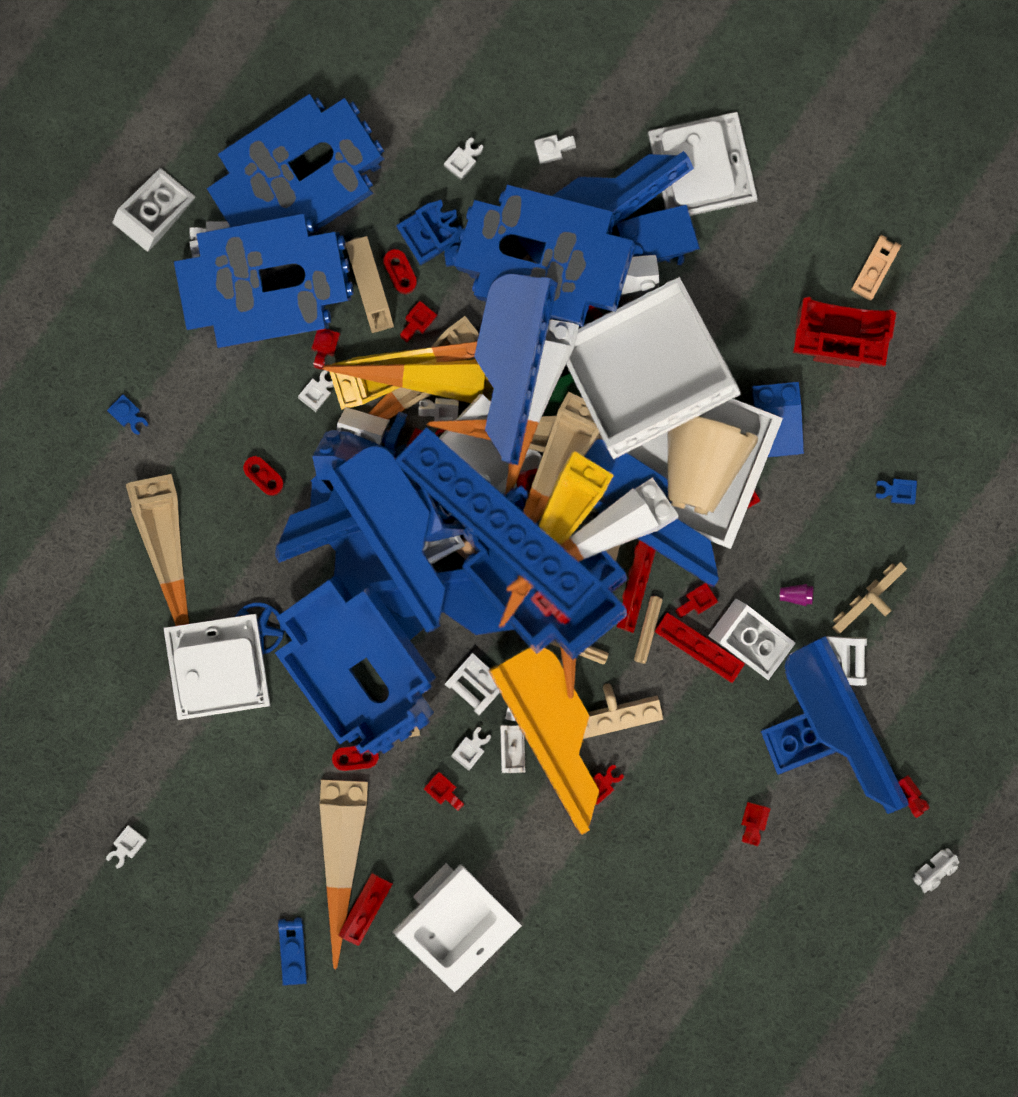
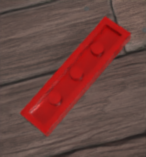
[616,540,656,633]
[654,612,745,683]

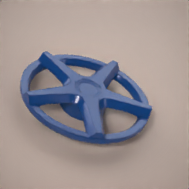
[235,603,284,654]

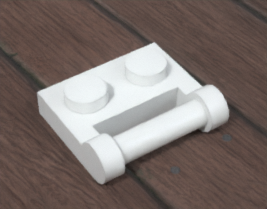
[826,636,867,686]
[445,653,500,715]

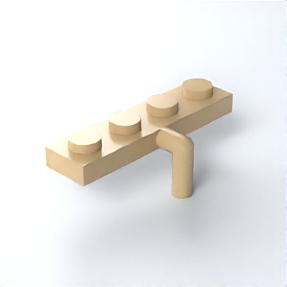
[832,562,907,634]
[583,684,663,739]

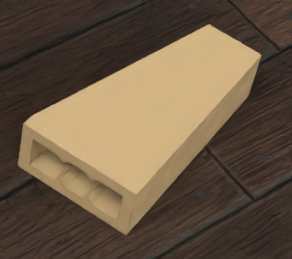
[345,236,394,333]

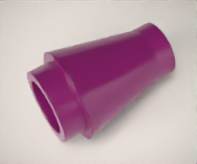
[780,583,813,607]

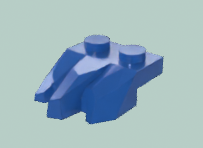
[396,200,459,266]

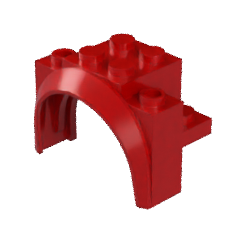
[793,297,896,368]

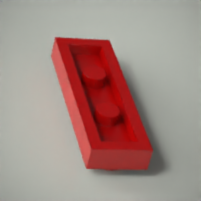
[338,873,393,946]

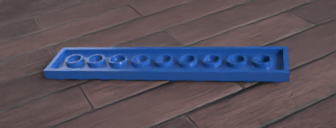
[394,427,602,619]

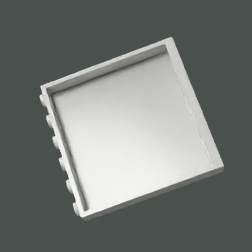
[566,277,740,459]
[626,398,783,549]

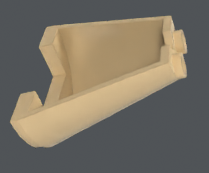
[667,417,758,515]

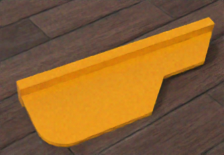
[488,648,599,835]

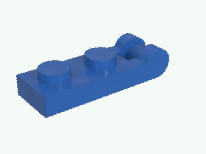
[278,917,307,985]

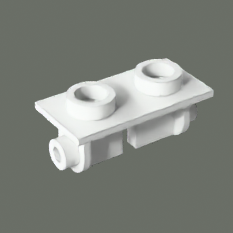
[912,848,959,893]

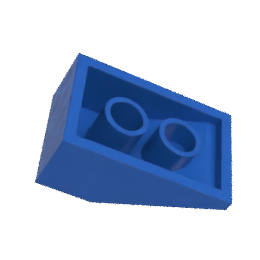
[617,205,700,263]
[750,382,804,457]
[312,430,396,480]
[417,488,465,542]
[761,713,837,775]

